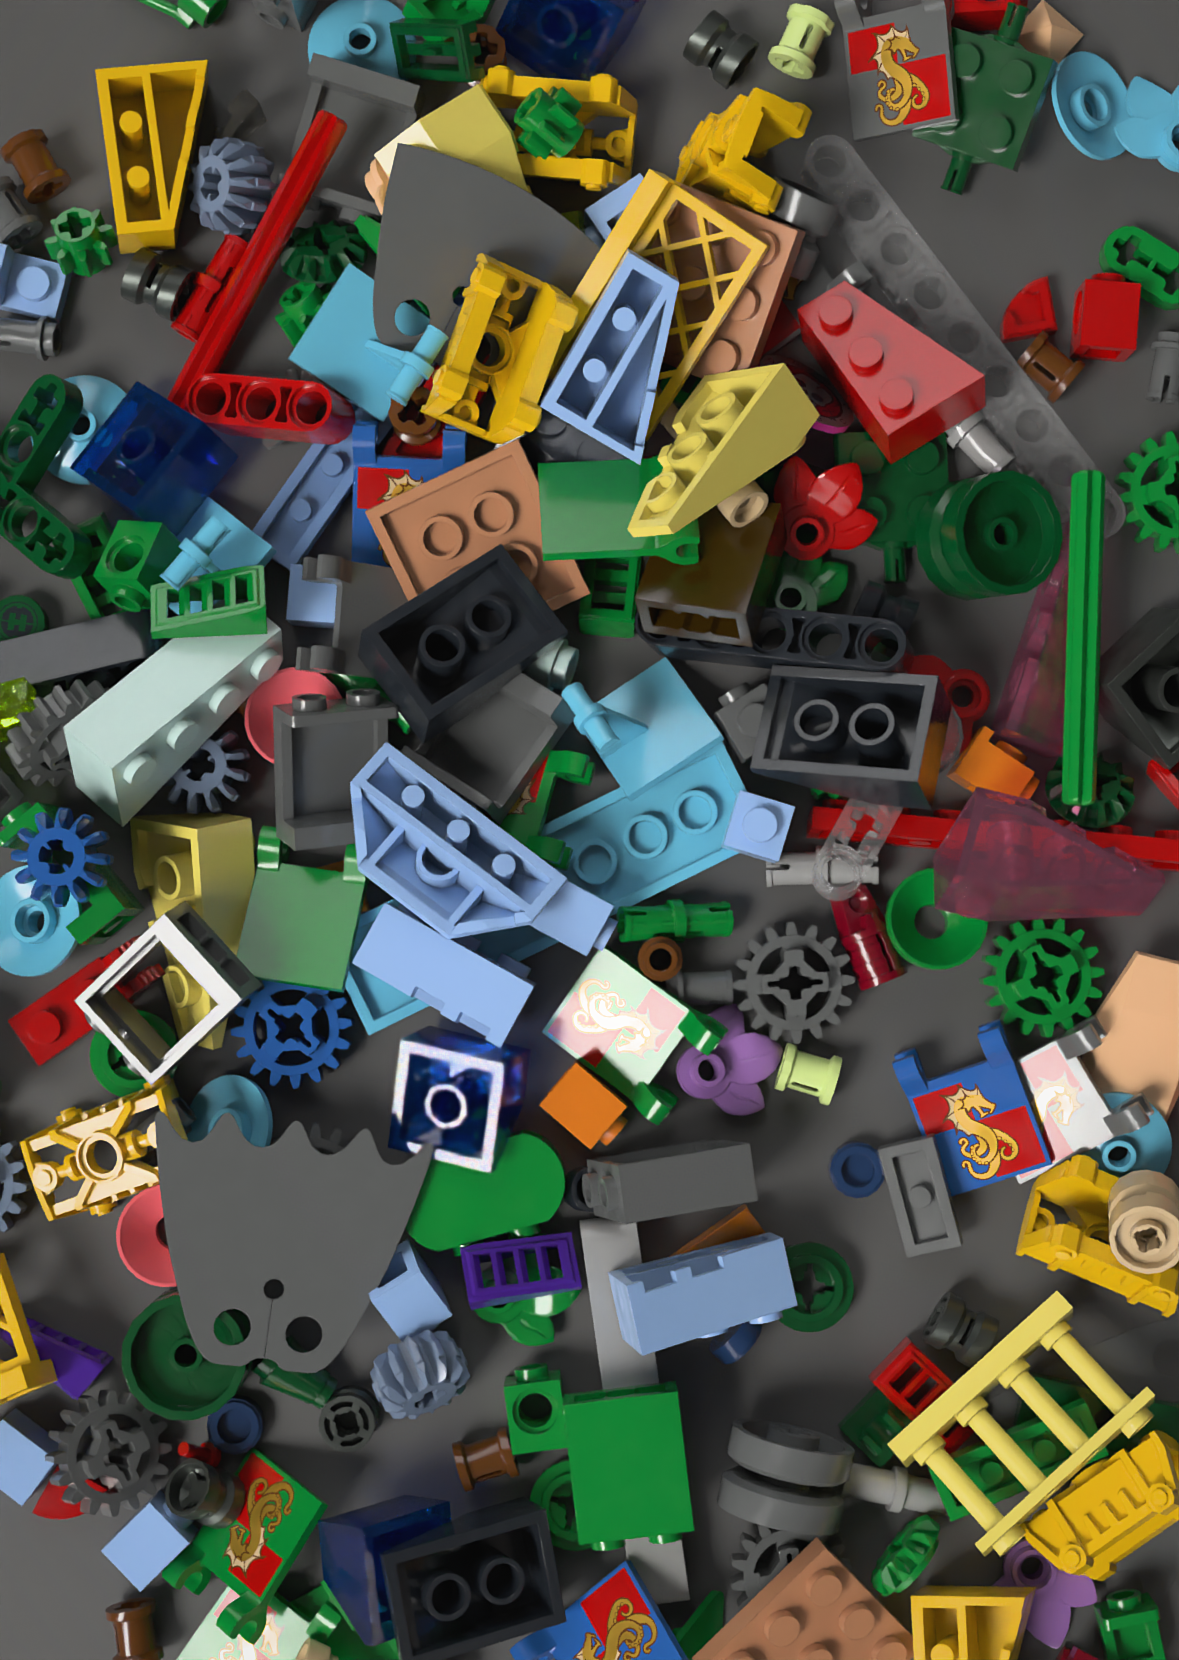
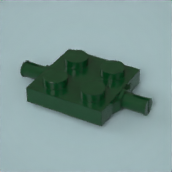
[911,2,1058,196]
[833,432,949,584]

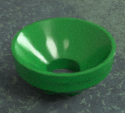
[885,868,988,970]

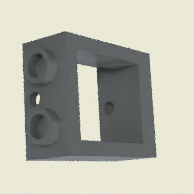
[74,901,262,1085]
[582,1138,758,1224]

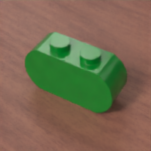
[405,1129,565,1256]

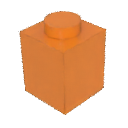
[539,1060,628,1150]

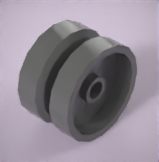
[717,1419,855,1536]

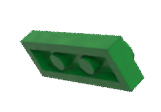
[926,1398,1109,1522]

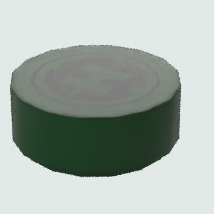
[0,595,49,642]

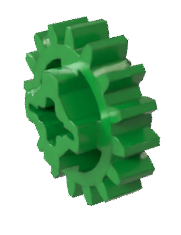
[1112,431,1179,554]
[979,916,1105,1038]

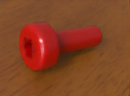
[178,1442,222,1468]

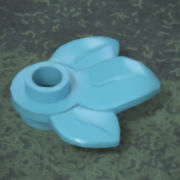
[1114,76,1179,173]

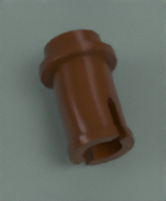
[638,936,683,981]

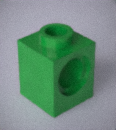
[93,520,182,612]
[503,1363,567,1455]

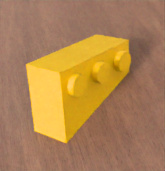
[95,60,208,254]
[911,1585,1036,1660]

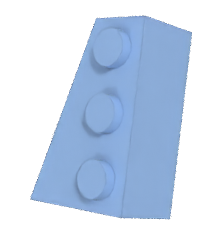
[540,249,679,465]
[352,903,536,1048]
[608,1232,798,1356]

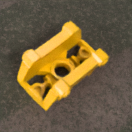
[479,65,638,191]
[675,87,812,215]
[420,253,579,444]
[20,1074,188,1221]
[1016,1155,1179,1317]
[1020,1430,1179,1581]

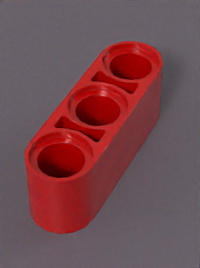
[186,373,355,445]

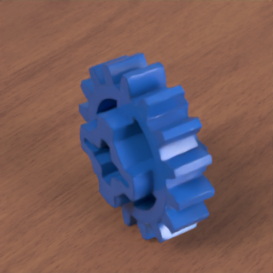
[231,980,355,1089]

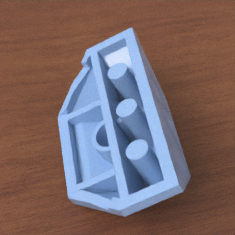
[350,742,567,939]

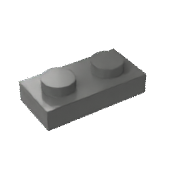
[878,1133,963,1258]

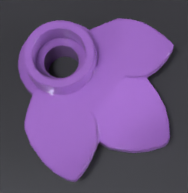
[676,1004,783,1116]
[992,1538,1097,1649]

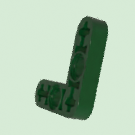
[0,374,93,579]

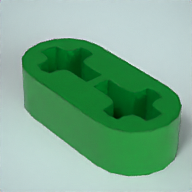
[1099,226,1179,311]

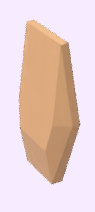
[1082,951,1179,1123]

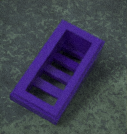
[460,1232,582,1310]
[0,1314,114,1400]

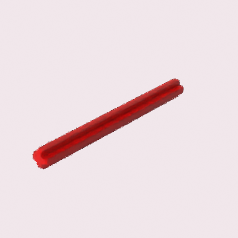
[167,110,347,415]

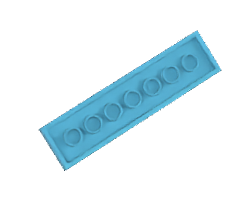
[345,742,747,1035]

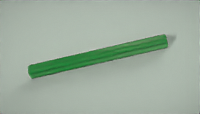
[1062,469,1106,806]

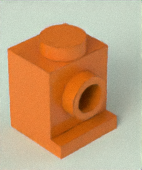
[946,726,1040,812]

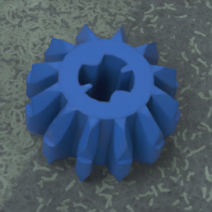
[11,808,114,907]

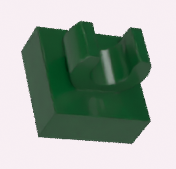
[838,1386,912,1468]

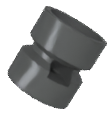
[767,176,841,280]

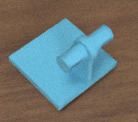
[288,263,449,422]
[160,493,277,615]
[561,657,724,802]

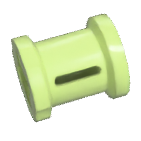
[768,3,835,79]
[774,1043,842,1106]

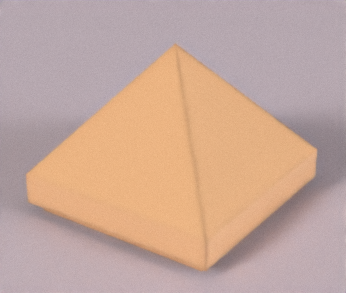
[1018,0,1084,66]

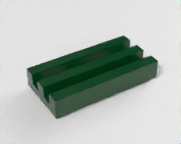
[389,18,486,82]

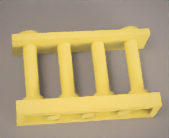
[887,1291,1155,1557]

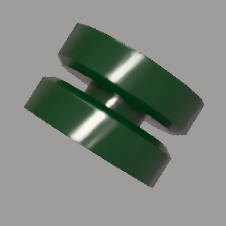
[915,470,1063,601]
[121,1287,255,1420]

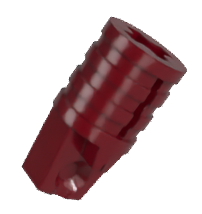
[830,884,908,991]

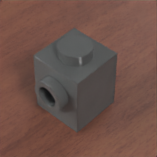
[713,682,767,764]

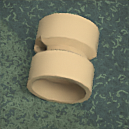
[1108,1169,1179,1274]

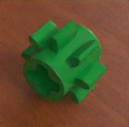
[514,86,584,160]
[44,207,118,278]
[275,281,332,347]

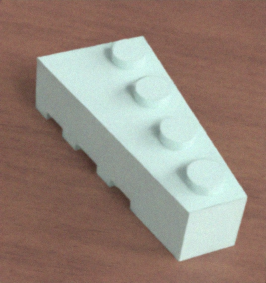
[63,599,283,827]

